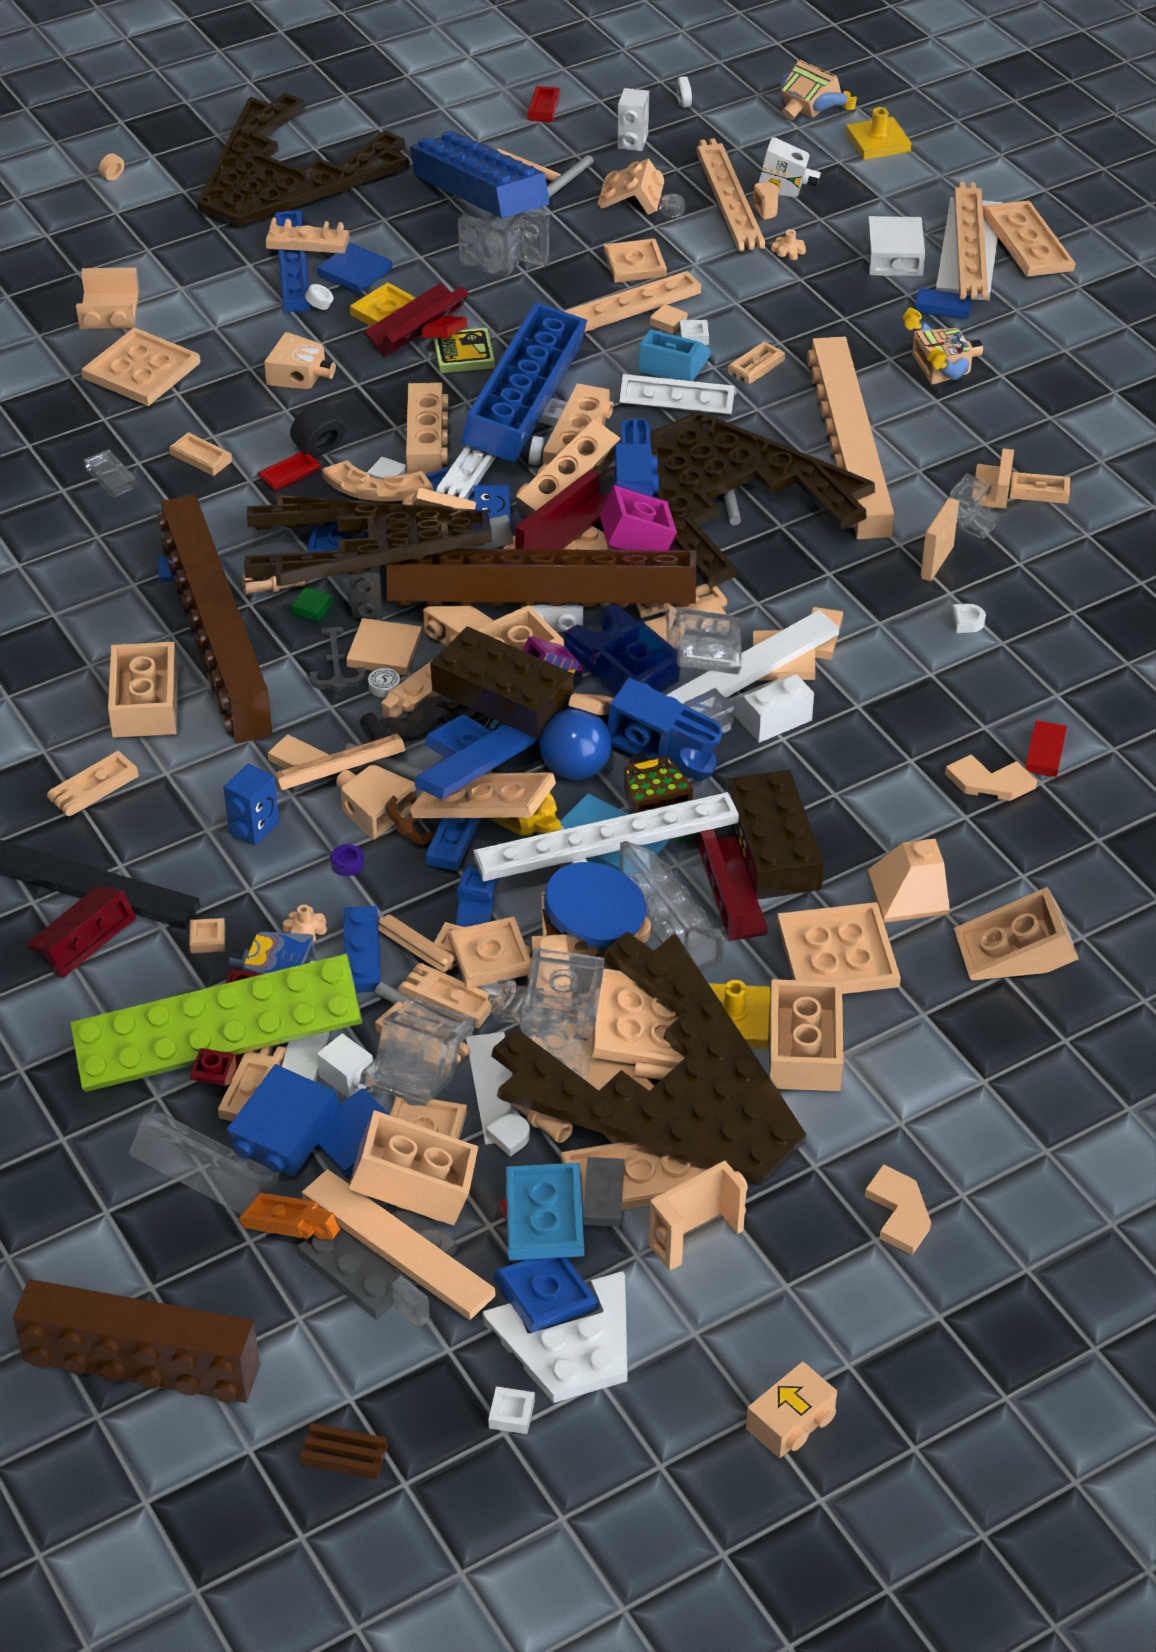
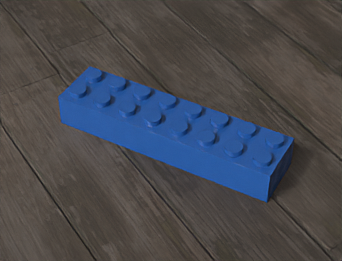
[410,131,550,219]
[461,302,587,462]

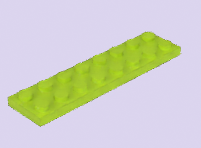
[70,954,363,1092]

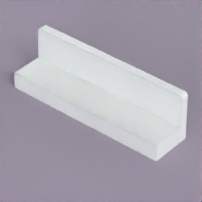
[619,374,737,415]

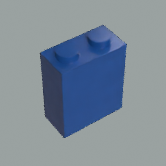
[227,1064,341,1177]

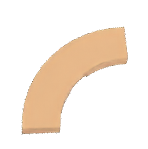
[321,461,434,501]

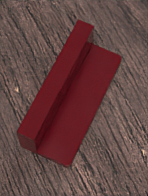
[27,885,137,978]

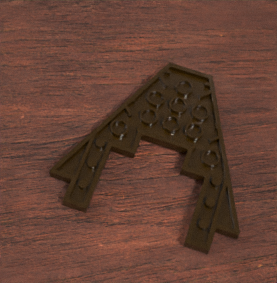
[197,92,409,227]
[650,411,875,588]
[244,495,492,586]
[491,932,807,1185]

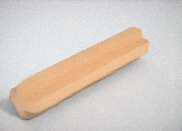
[378,914,455,973]

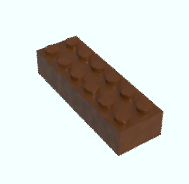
[13,1279,260,1403]

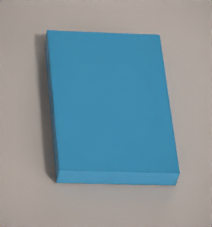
[560,794,669,880]
[506,1163,585,1261]

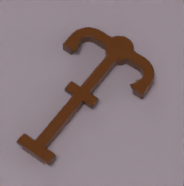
[385,795,435,846]

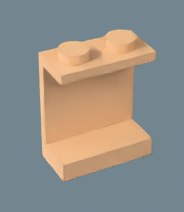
[76,268,139,329]
[649,1161,748,1271]

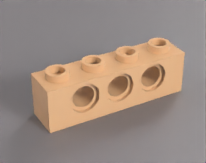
[406,383,448,474]
[543,383,613,475]
[516,419,621,518]

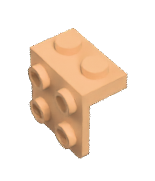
[598,158,664,215]

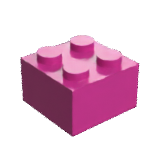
[599,485,677,550]

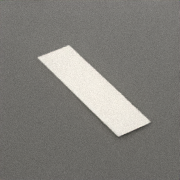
[466,1032,520,1145]

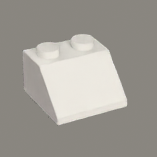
[725,674,814,743]

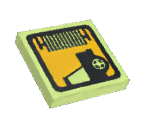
[433,328,495,374]

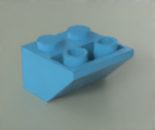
[639,329,711,381]

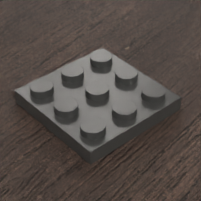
[297,1196,457,1320]

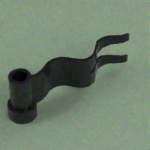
[359,697,479,742]

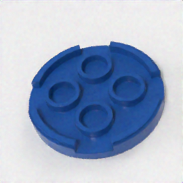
[544,862,646,948]

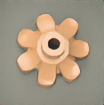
[771,229,806,260]
[282,904,327,942]

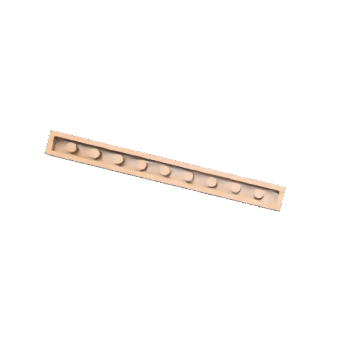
[807,337,894,539]

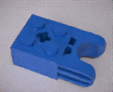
[615,419,659,499]
[607,677,722,781]

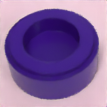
[330,844,364,876]

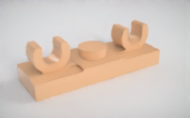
[266,218,349,253]

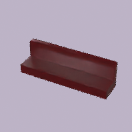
[364,283,469,357]
[515,469,607,549]
[696,829,768,941]

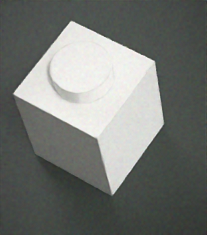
[317,1033,374,1098]

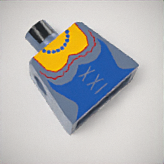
[229,932,315,974]

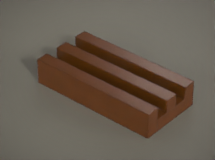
[300,1423,388,1480]

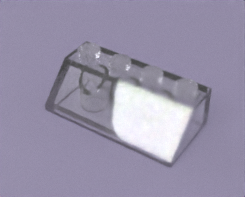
[619,841,725,971]

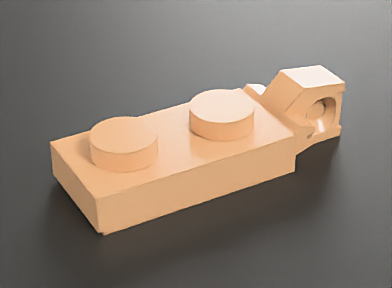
[381,661,440,718]

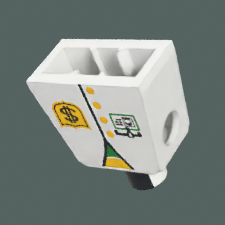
[759,137,821,197]

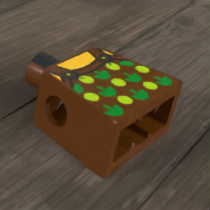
[624,752,693,814]

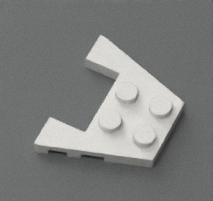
[482,1271,627,1403]

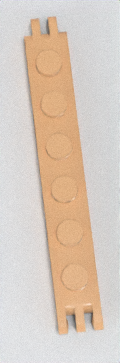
[696,138,765,252]
[954,182,988,300]

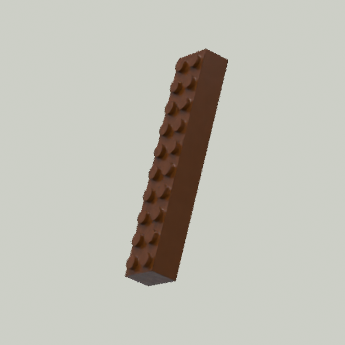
[157,494,273,744]
[386,549,696,608]

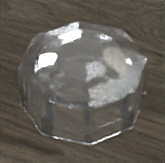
[659,193,686,217]

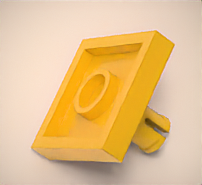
[846,107,912,160]
[708,980,770,1049]

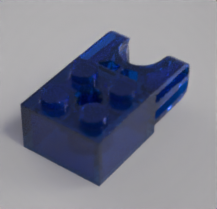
[564,604,682,695]

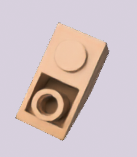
[424,606,493,646]

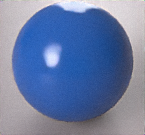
[539,708,612,781]

